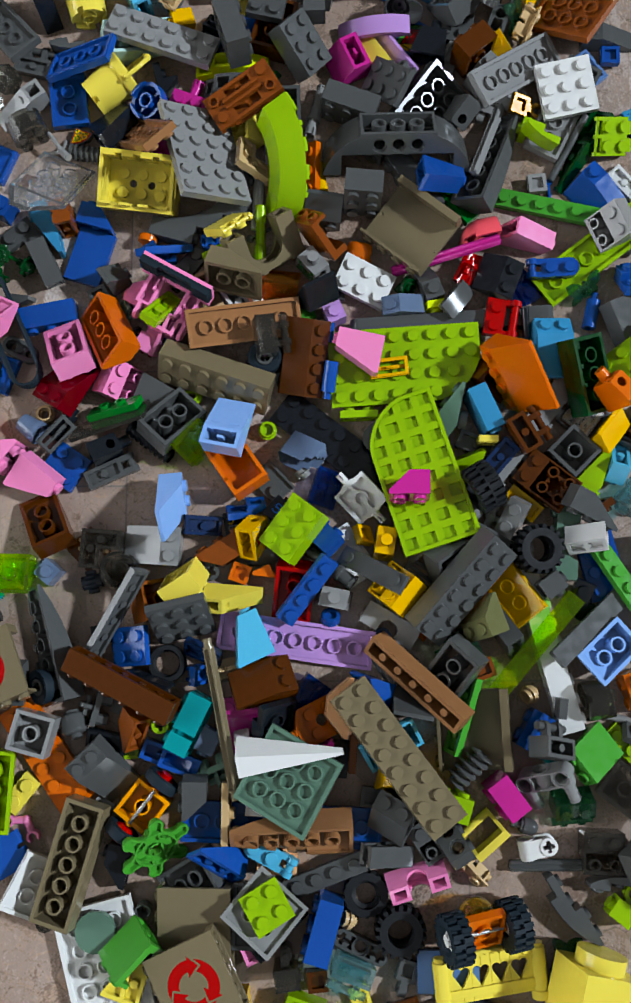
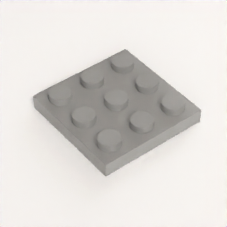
[220,865,309,962]

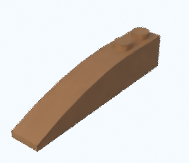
[229,807,353,855]

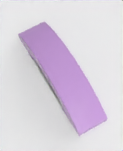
[338,14,410,39]

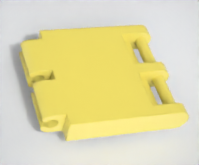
[203,212,253,239]

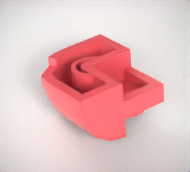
[458,216,502,246]

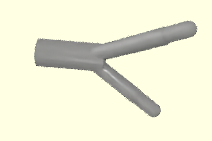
[42,131,72,161]

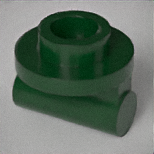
[394,275,416,294]

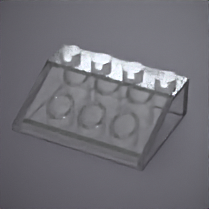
[9,151,96,211]

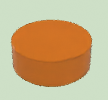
[138,232,158,245]

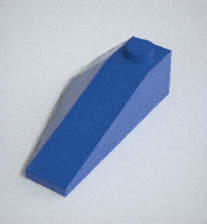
[563,160,629,208]

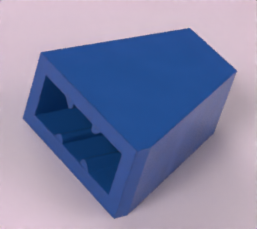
[415,154,466,194]

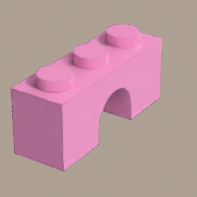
[383,859,452,906]

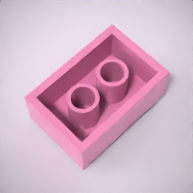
[43,319,97,382]

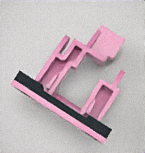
[131,250,215,358]

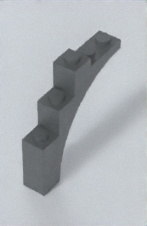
[148,170,255,247]

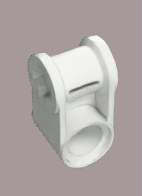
[516,833,558,862]

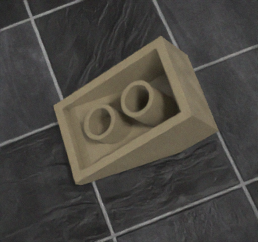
[204,245,262,301]

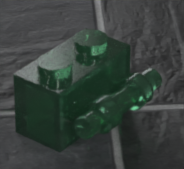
[549,785,597,827]

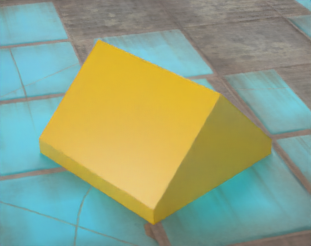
[591,408,631,454]

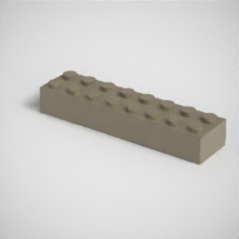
[330,676,468,842]

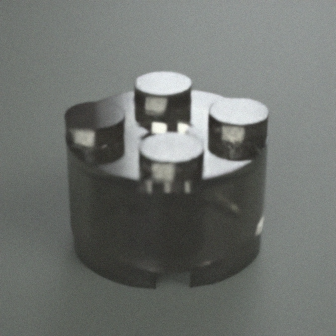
[5,108,50,152]
[577,679,617,722]

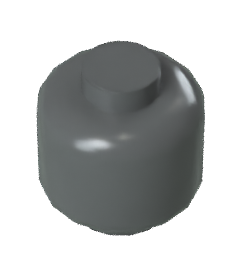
[60,709,88,740]

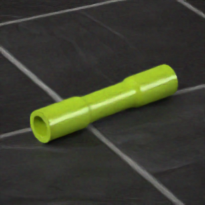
[255,204,266,260]

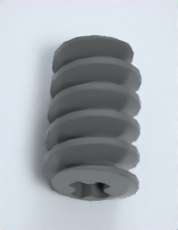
[448,746,493,791]

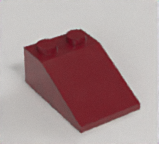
[32,368,101,417]

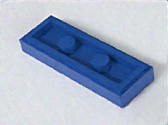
[135,244,193,257]

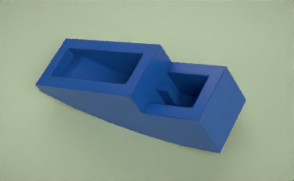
[138,736,202,776]

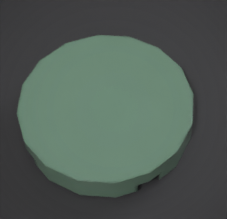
[75,910,116,955]

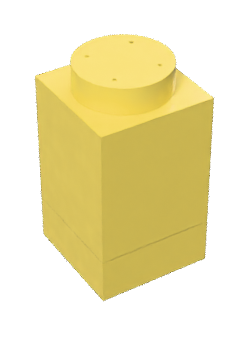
[545,941,631,1003]

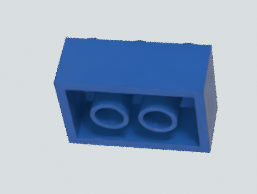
[300,889,344,970]

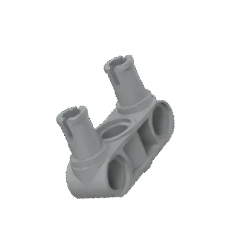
[515,761,582,810]

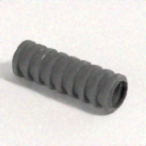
[67,143,100,164]

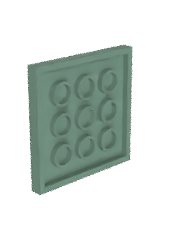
[233,723,344,841]

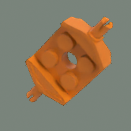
[290,695,338,745]

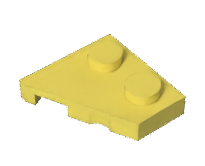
[100,962,148,1003]

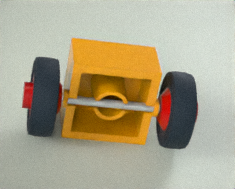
[105,766,178,845]

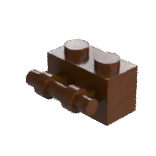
[504,404,553,455]

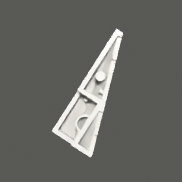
[235,736,344,778]

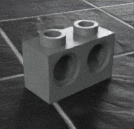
[437,823,476,871]

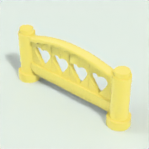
[432,939,549,1003]

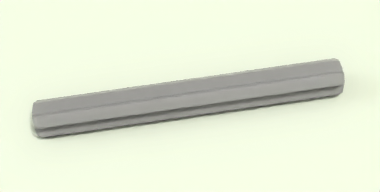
[469,103,505,177]

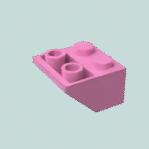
[91,362,143,401]
[0,438,29,476]

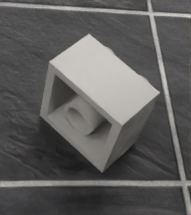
[4,707,61,760]

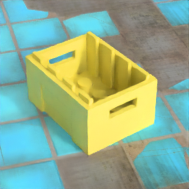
[96,147,180,217]

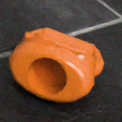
[347,241,372,263]

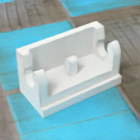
[564,521,609,555]

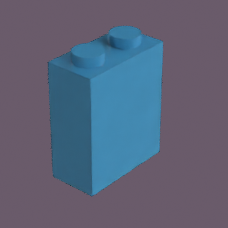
[463,381,505,435]

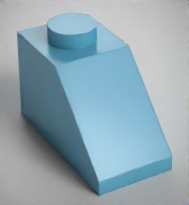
[604,444,631,486]

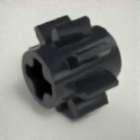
[81,570,104,594]

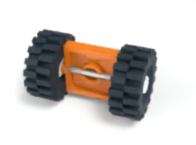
[434,895,536,971]

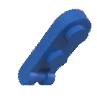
[525,257,579,280]

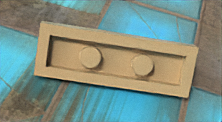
[221,780,240,847]

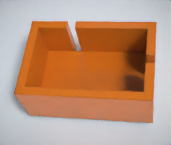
[203,443,270,502]

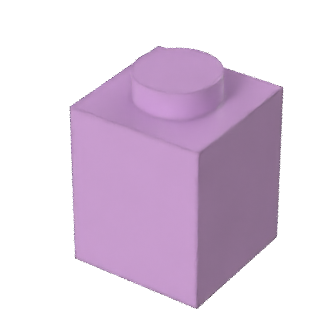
[322,299,347,328]

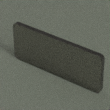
[68,400,151,443]

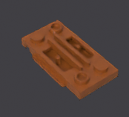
[202,57,285,134]

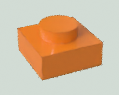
[228,561,253,585]

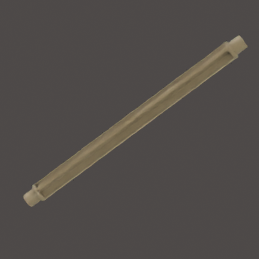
[202,638,239,802]

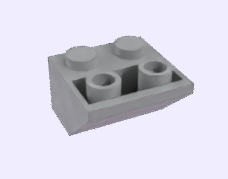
[584,198,631,253]

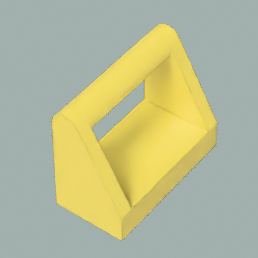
[462,807,511,863]

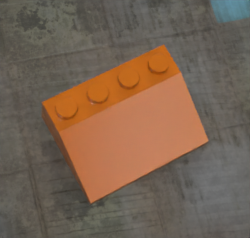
[479,333,560,412]

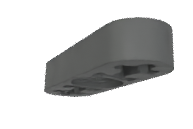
[334,926,388,967]

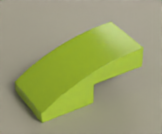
[520,118,561,152]

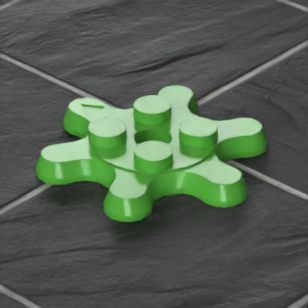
[122,818,189,877]

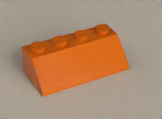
[79,291,141,370]

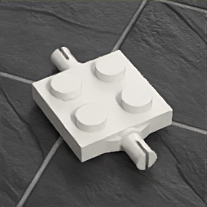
[334,471,387,524]

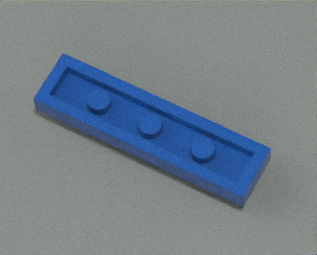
[275,552,339,626]

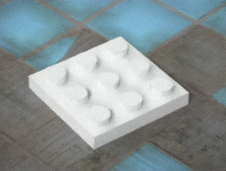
[533,54,600,122]

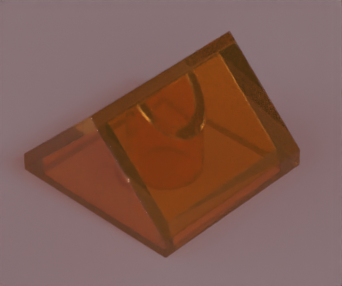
[262,270,301,300]

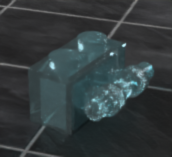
[325,949,377,1002]

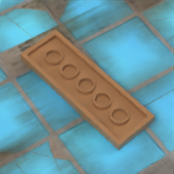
[115,119,177,153]
[184,296,301,349]

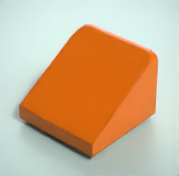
[252,564,275,578]

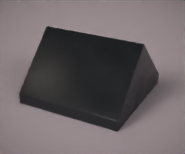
[296,270,340,312]

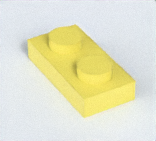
[11,770,42,816]

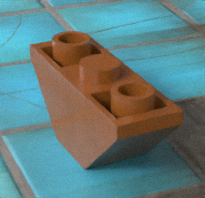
[193,526,240,567]

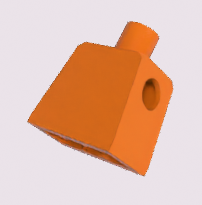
[593,366,631,412]

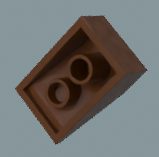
[19,494,77,559]
[227,654,299,711]

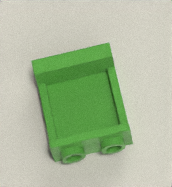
[569,721,624,786]
[98,915,163,989]

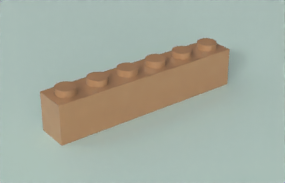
[363,631,475,734]

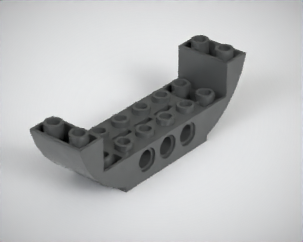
[322,111,470,176]

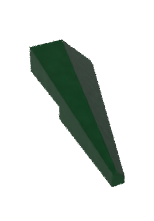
[553,111,615,194]

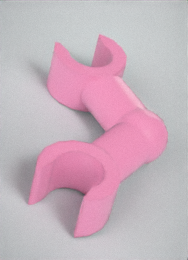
[10,813,41,843]

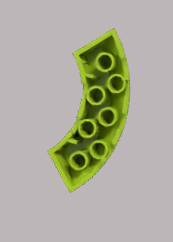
[257,92,310,231]

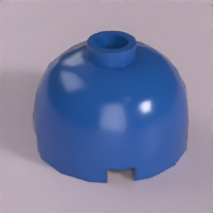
[130,81,168,120]

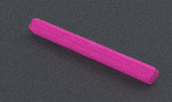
[391,234,501,277]

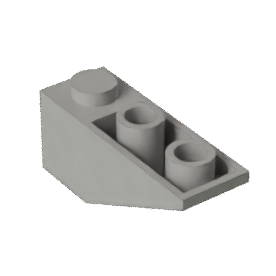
[0,78,51,133]

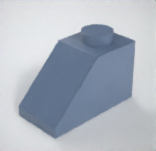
[381,293,426,316]

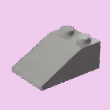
[123,525,184,567]

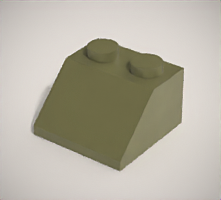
[461,592,510,643]

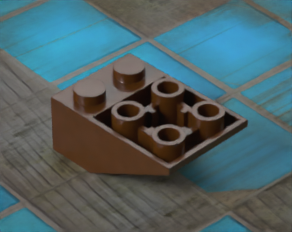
[509,449,582,513]

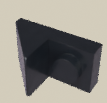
[152,62,180,101]

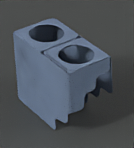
[278,430,327,471]

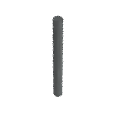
[547,114,589,183]

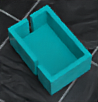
[162,690,213,759]

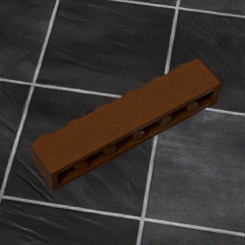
[60,645,181,726]

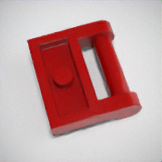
[482,297,522,337]

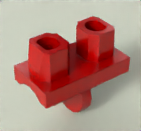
[452,253,483,287]

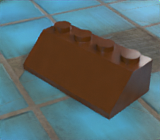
[278,316,331,399]

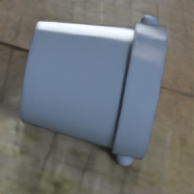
[16,414,49,444]

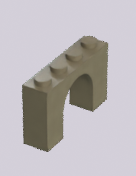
[219,207,305,276]

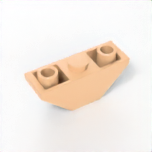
[324,677,355,740]

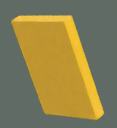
[488,562,548,629]

